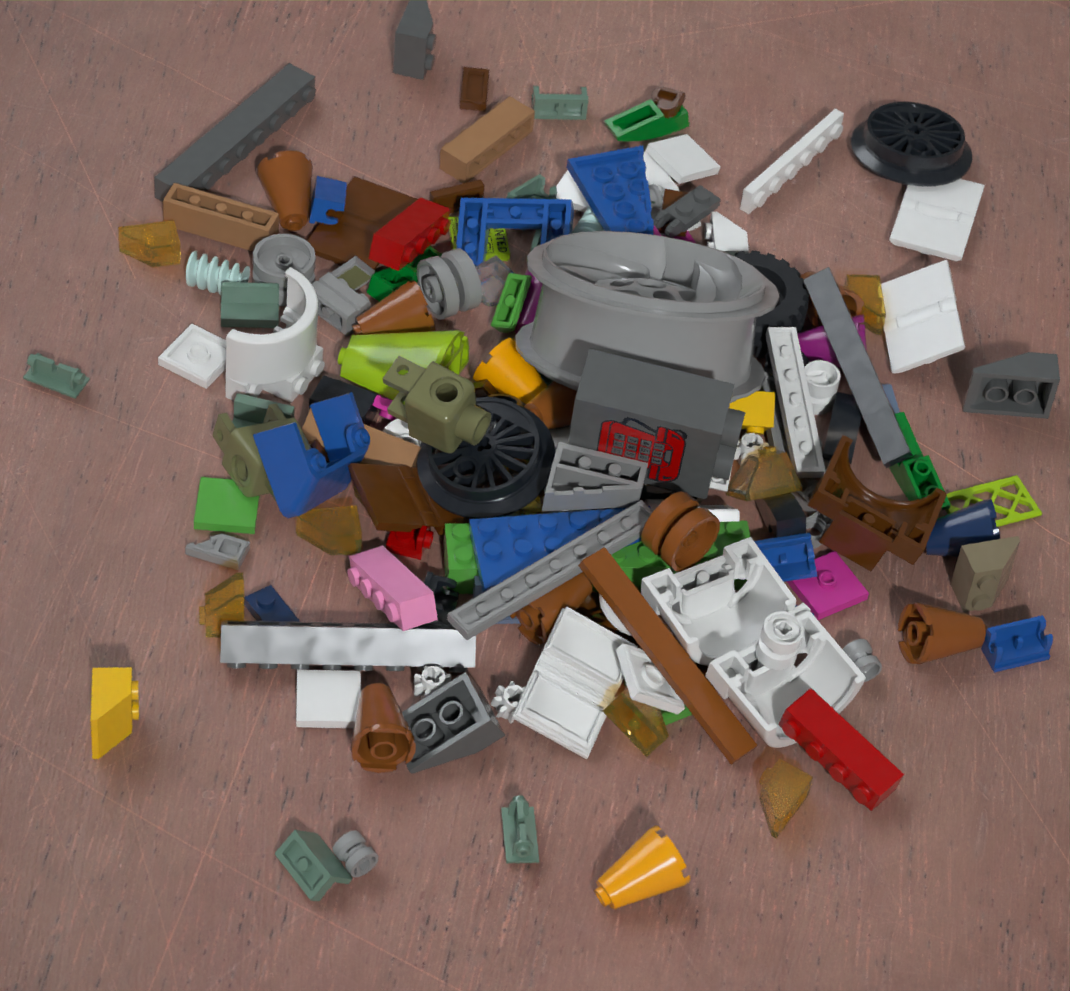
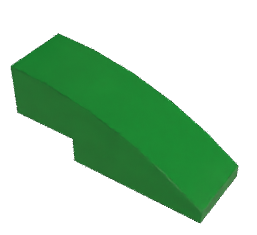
[604,99,689,141]
[367,246,442,301]

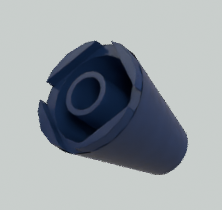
[925,499,1000,557]

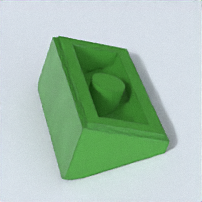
[491,273,533,333]

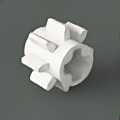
[734,433,769,469]
[414,666,452,699]
[490,681,526,723]

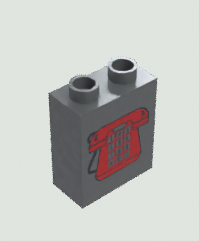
[568,349,745,499]

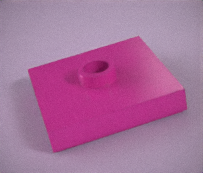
[786,551,869,620]

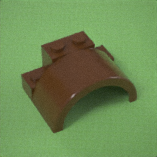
[807,435,947,572]

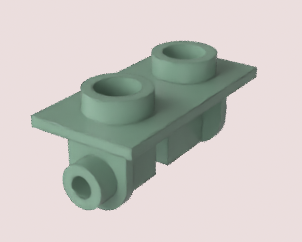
[23,353,90,399]
[501,795,539,863]

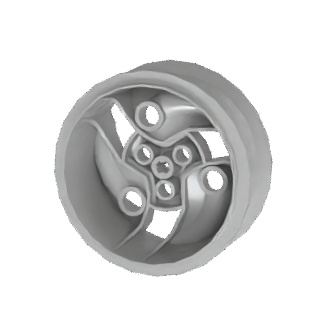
[515,231,780,403]

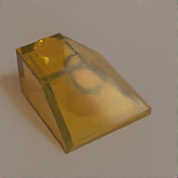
[725,446,802,501]

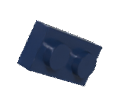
[244,585,300,622]

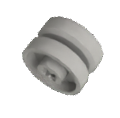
[252,234,316,306]
[417,248,482,320]

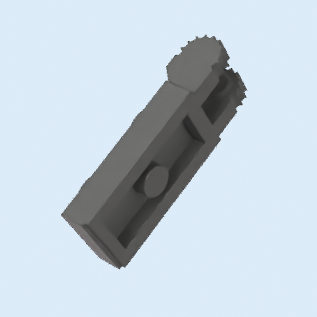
[653,185,721,238]

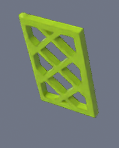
[945,475,1042,527]

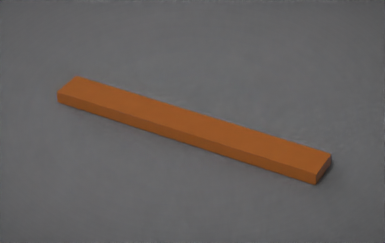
[578,547,758,765]

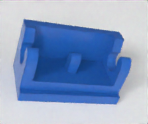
[309,176,347,225]
[754,532,817,582]
[981,615,1053,673]

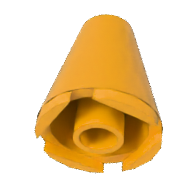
[473,337,547,404]
[594,825,690,909]

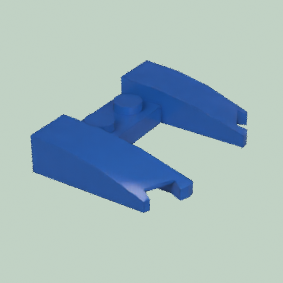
[456,198,574,275]

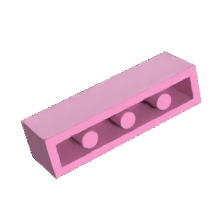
[348,545,438,631]

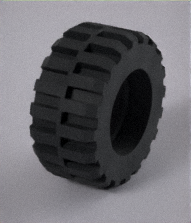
[730,250,810,358]

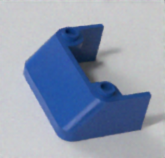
[253,392,370,518]

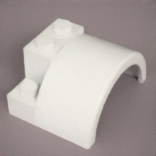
[226,267,325,403]
[641,537,796,666]
[706,610,866,748]

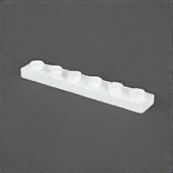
[740,109,844,214]
[766,327,826,478]

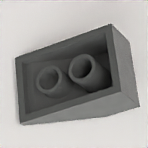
[393,0,436,80]
[963,352,1060,419]
[402,672,505,774]

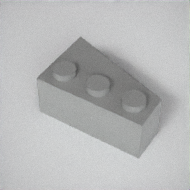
[542,442,648,511]

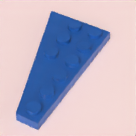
[566,145,654,235]
[469,506,651,592]

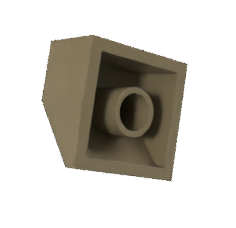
[950,536,1020,612]

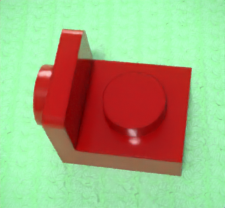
[386,526,434,560]

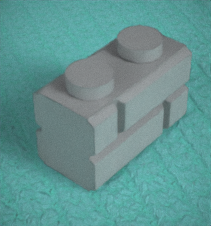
[312,272,371,337]

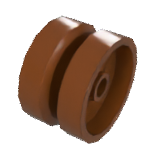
[641,491,720,572]

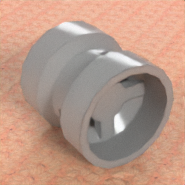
[843,639,882,682]
[333,830,379,878]

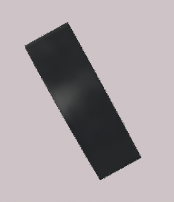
[823,392,862,464]
[753,488,806,538]

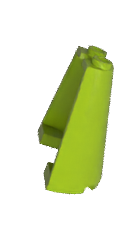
[338,330,469,405]

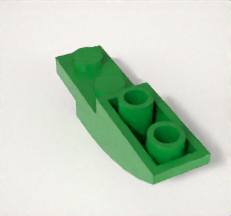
[889,412,951,510]

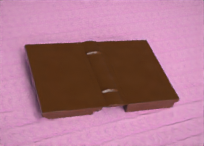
[307,176,418,270]
[348,463,471,535]

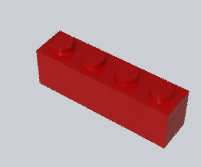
[368,197,451,271]
[778,688,905,811]

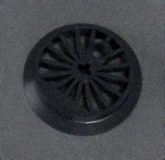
[851,102,973,187]
[417,397,556,519]

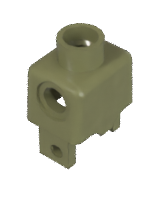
[383,356,491,454]
[212,403,311,501]

